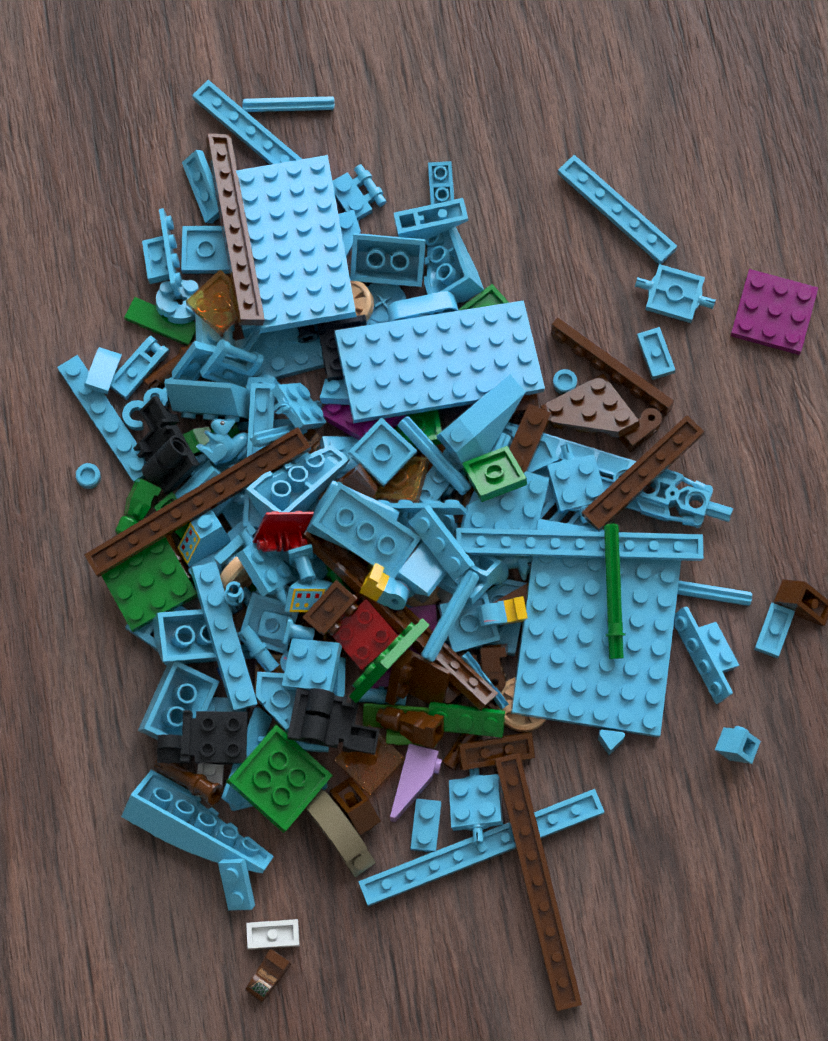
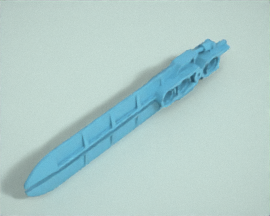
[506,422,733,528]

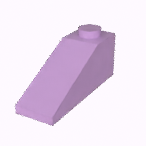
[390,744,442,822]

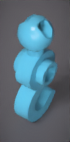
[122,377,173,431]

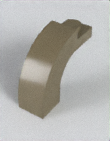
[305,789,376,878]

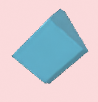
[598,730,625,755]

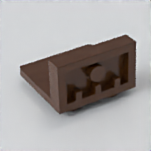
[385,649,451,706]

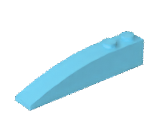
[121,769,274,873]

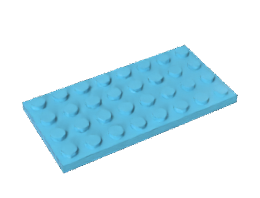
[236,155,356,333]
[334,300,545,423]

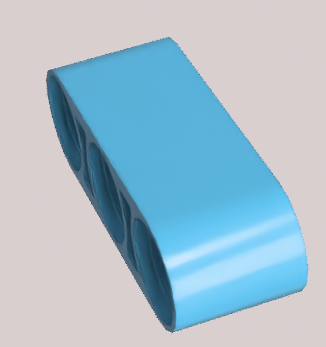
[387,291,459,322]

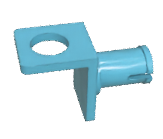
[285,544,316,583]
[258,611,315,644]

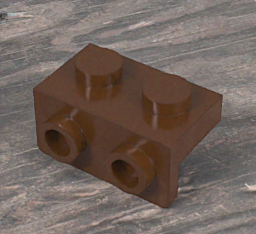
[303,580,359,638]

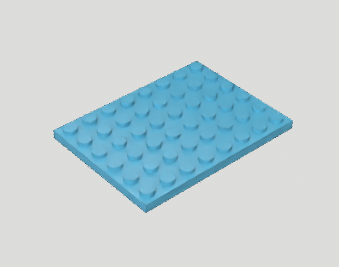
[511,519,681,738]

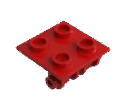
[252,511,314,552]
[333,599,398,670]

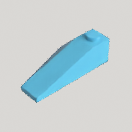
[424,227,484,303]
[436,374,526,468]
[246,445,350,519]

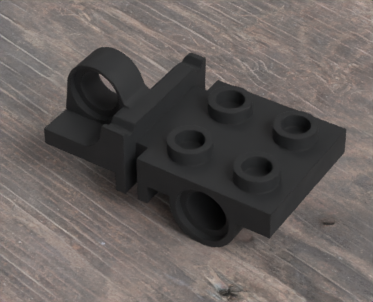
[317,315,367,382]
[133,396,200,494]
[287,688,380,755]
[157,710,248,765]

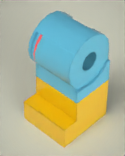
[359,563,411,610]
[477,596,528,627]

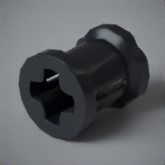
[297,324,319,343]

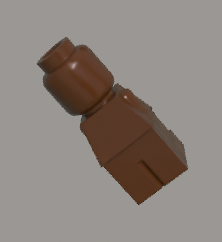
[376,706,444,748]

